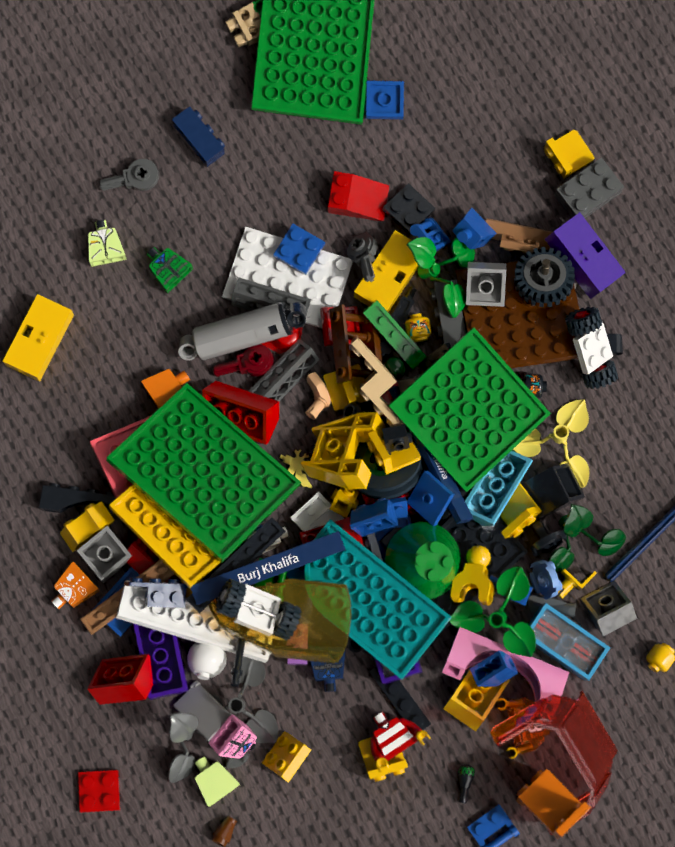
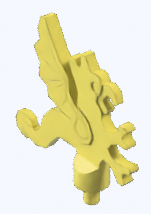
[279,450,313,489]

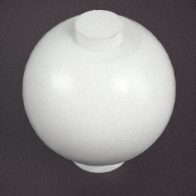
[187,642,227,680]

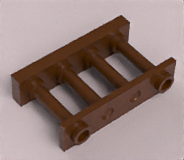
[329,304,382,384]

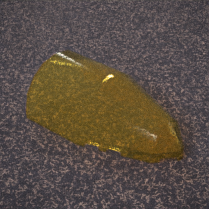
[209,579,351,664]

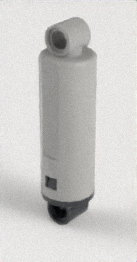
[178,301,306,360]

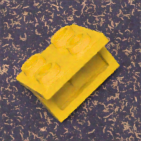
[323,364,370,411]
[262,731,311,783]

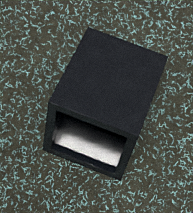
[521,463,585,520]

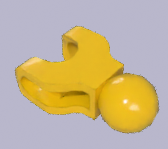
[451,545,495,606]

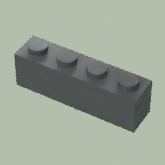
[430,279,466,347]

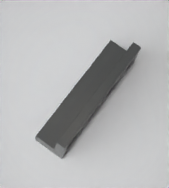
[231,277,311,327]
[249,339,320,401]

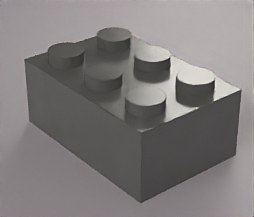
[554,157,624,218]

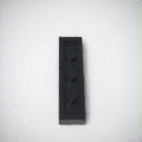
[369,666,431,730]

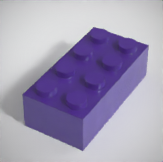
[133,623,189,700]

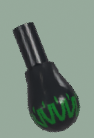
[458,764,475,803]

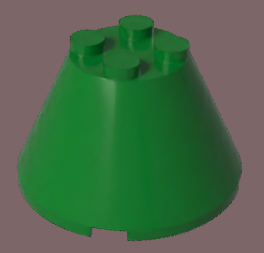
[385,522,461,599]

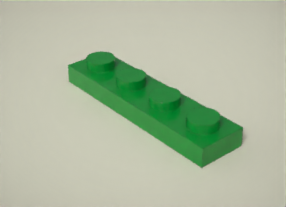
[362,300,427,369]

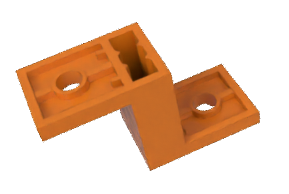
[516,769,591,840]

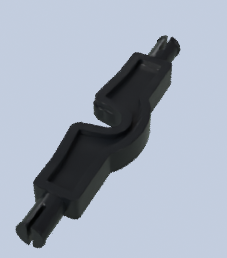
[380,287,417,363]

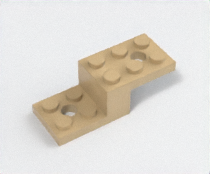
[351,335,403,427]

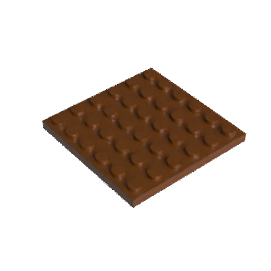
[455,261,580,368]

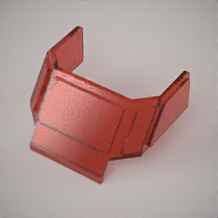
[490,691,618,835]

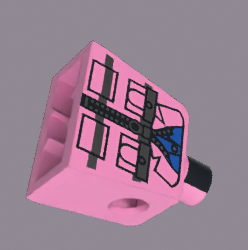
[209,714,257,758]

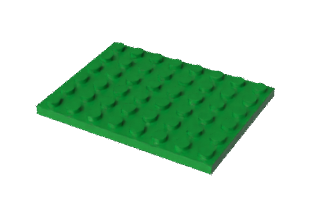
[251,0,374,125]
[106,383,301,563]

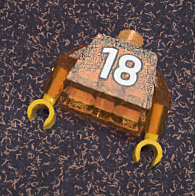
[497,698,556,759]

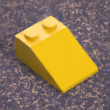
[443,664,510,731]

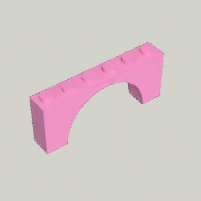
[442,627,569,718]

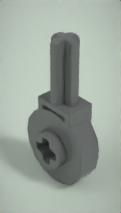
[100,159,159,191]
[347,234,378,282]

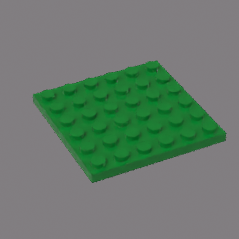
[388,327,551,492]

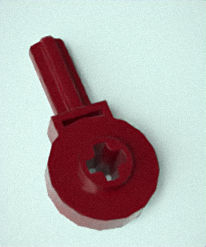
[213,344,274,377]

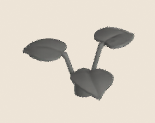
[212,656,278,744]
[168,713,201,783]

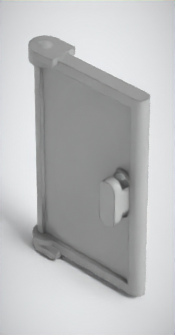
[173,681,231,741]

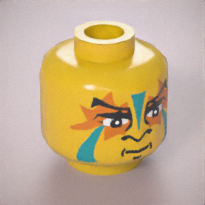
[405,313,431,342]

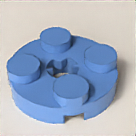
[530,560,562,599]

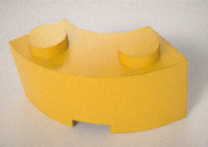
[60,501,114,552]

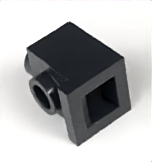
[382,424,413,455]

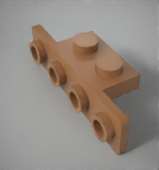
[485,218,552,254]

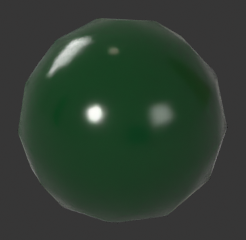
[384,357,405,380]

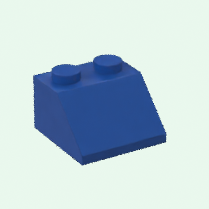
[350,498,399,537]

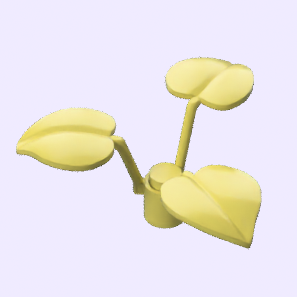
[513,399,589,488]

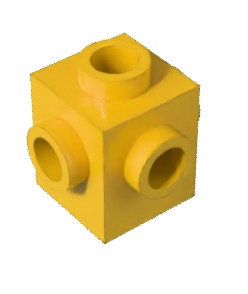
[330,487,360,518]

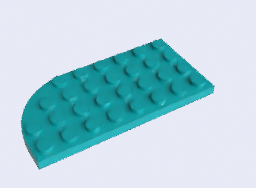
[305,519,452,680]

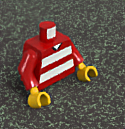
[370,712,431,772]

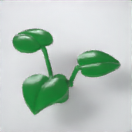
[406,237,475,318]
[449,566,536,657]

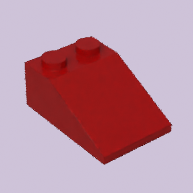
[328,171,389,222]

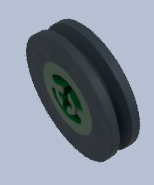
[354,437,423,499]

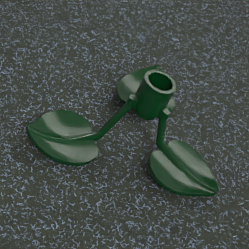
[547,504,626,573]

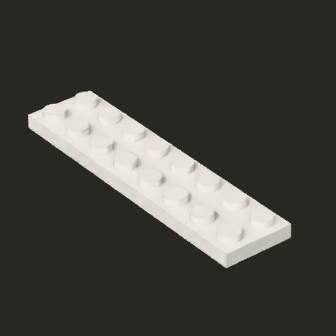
[116,580,272,663]

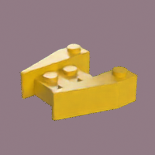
[300,412,386,489]

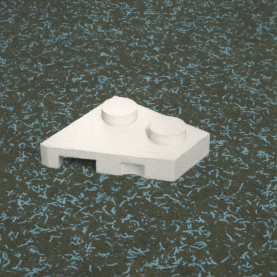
[290,492,344,532]

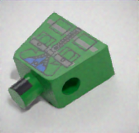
[147,247,193,294]

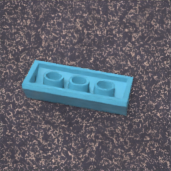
[465,451,533,526]

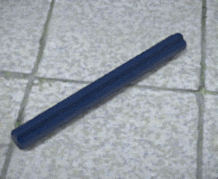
[605,506,675,582]

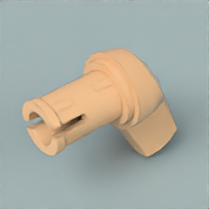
[305,372,331,420]

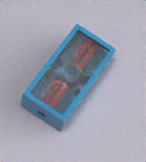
[528,603,610,681]

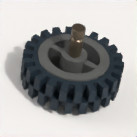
[514,247,575,307]

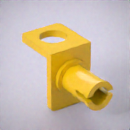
[558,568,597,599]

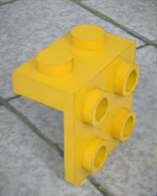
[544,130,594,179]
[367,430,421,475]
[500,483,542,538]
[359,737,408,782]

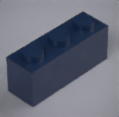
[172,106,225,167]

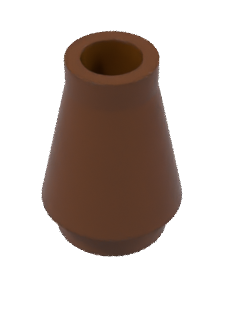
[211,816,237,847]

